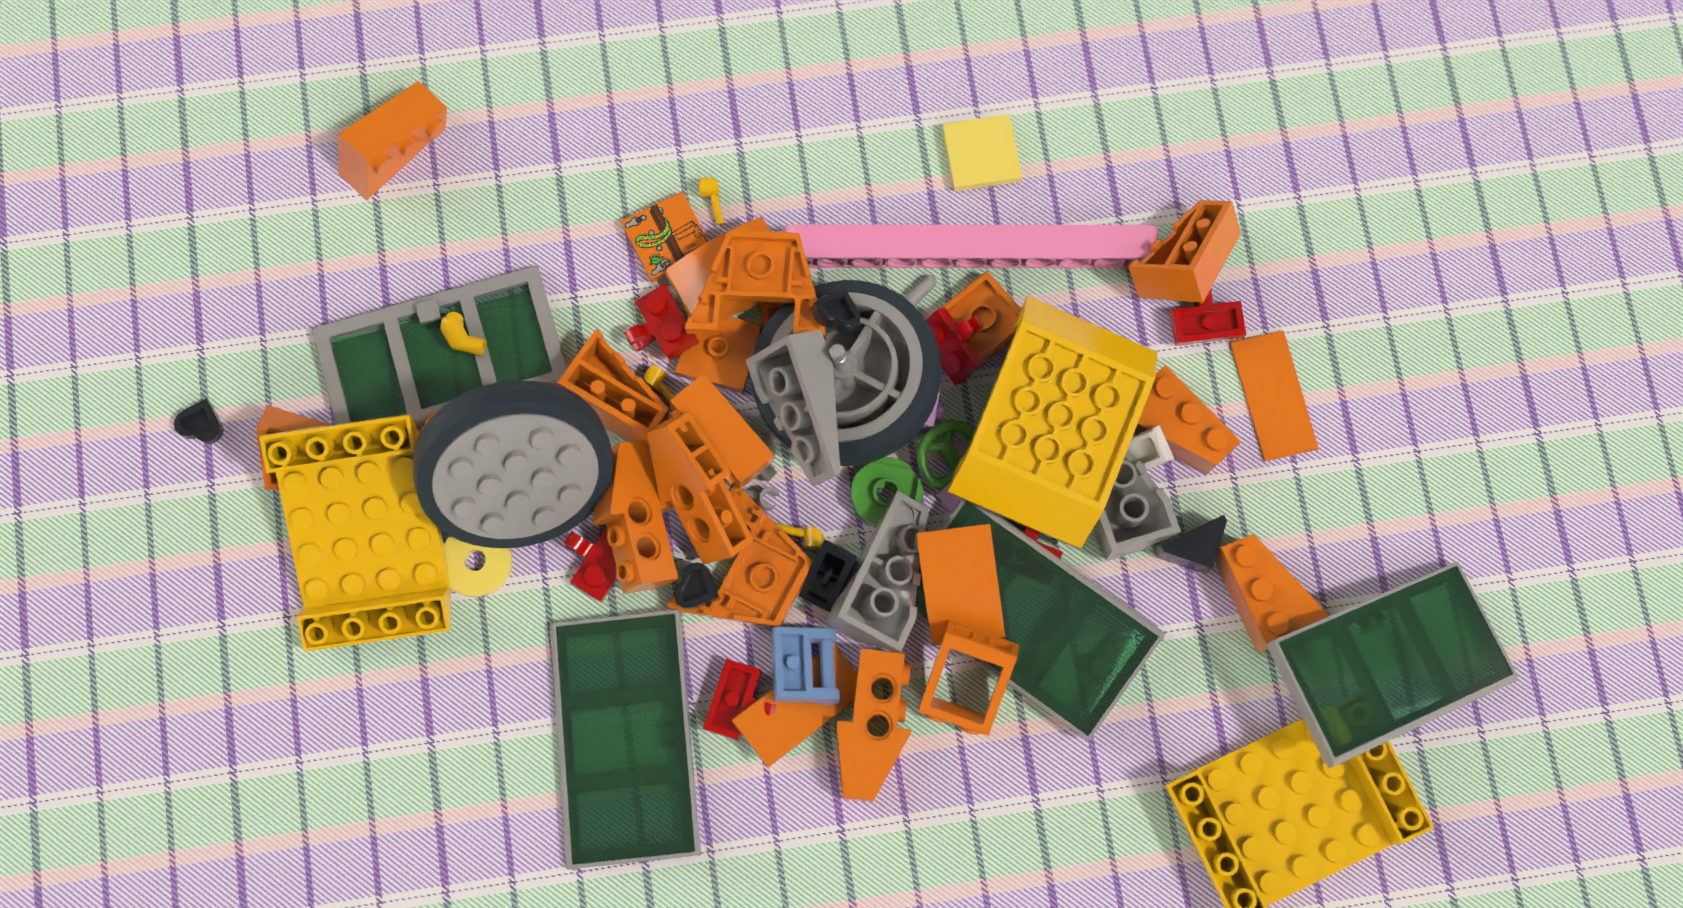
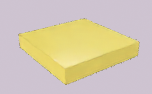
[942,114,1022,192]

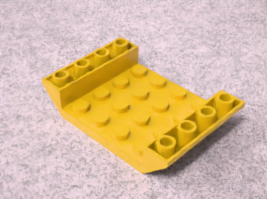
[947,296,1158,549]
[259,414,451,652]
[1164,692,1435,908]

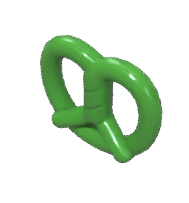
[916,419,975,489]

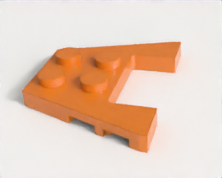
[685,230,827,340]
[667,484,813,627]

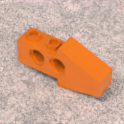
[647,412,754,564]
[593,441,679,594]
[836,648,912,802]

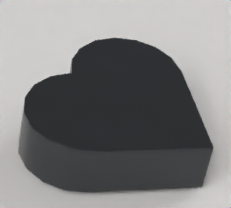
[812,290,861,334]
[174,398,224,444]
[674,562,721,610]

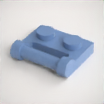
[771,627,840,705]

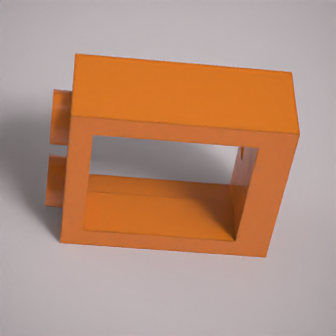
[918,620,1019,736]

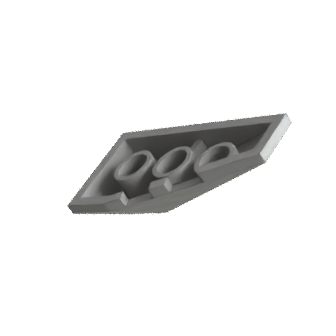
[746,330,841,486]
[1094,449,1181,561]
[825,491,929,653]

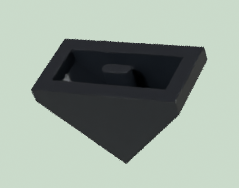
[1154,515,1227,574]
[798,539,857,613]

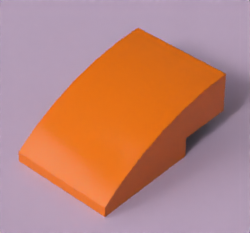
[665,216,771,320]
[916,524,1005,646]

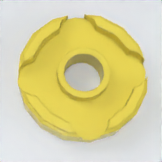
[444,536,513,597]

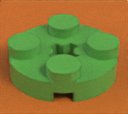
[851,457,923,528]

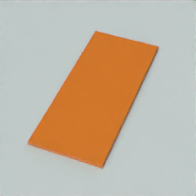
[1230,330,1319,462]
[732,644,857,768]

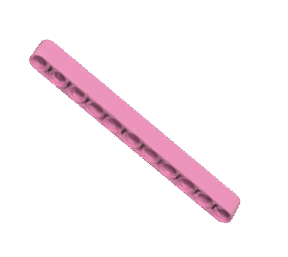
[782,224,1159,268]

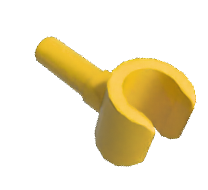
[699,178,725,226]
[643,364,675,402]
[776,523,824,550]

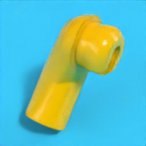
[441,312,487,357]

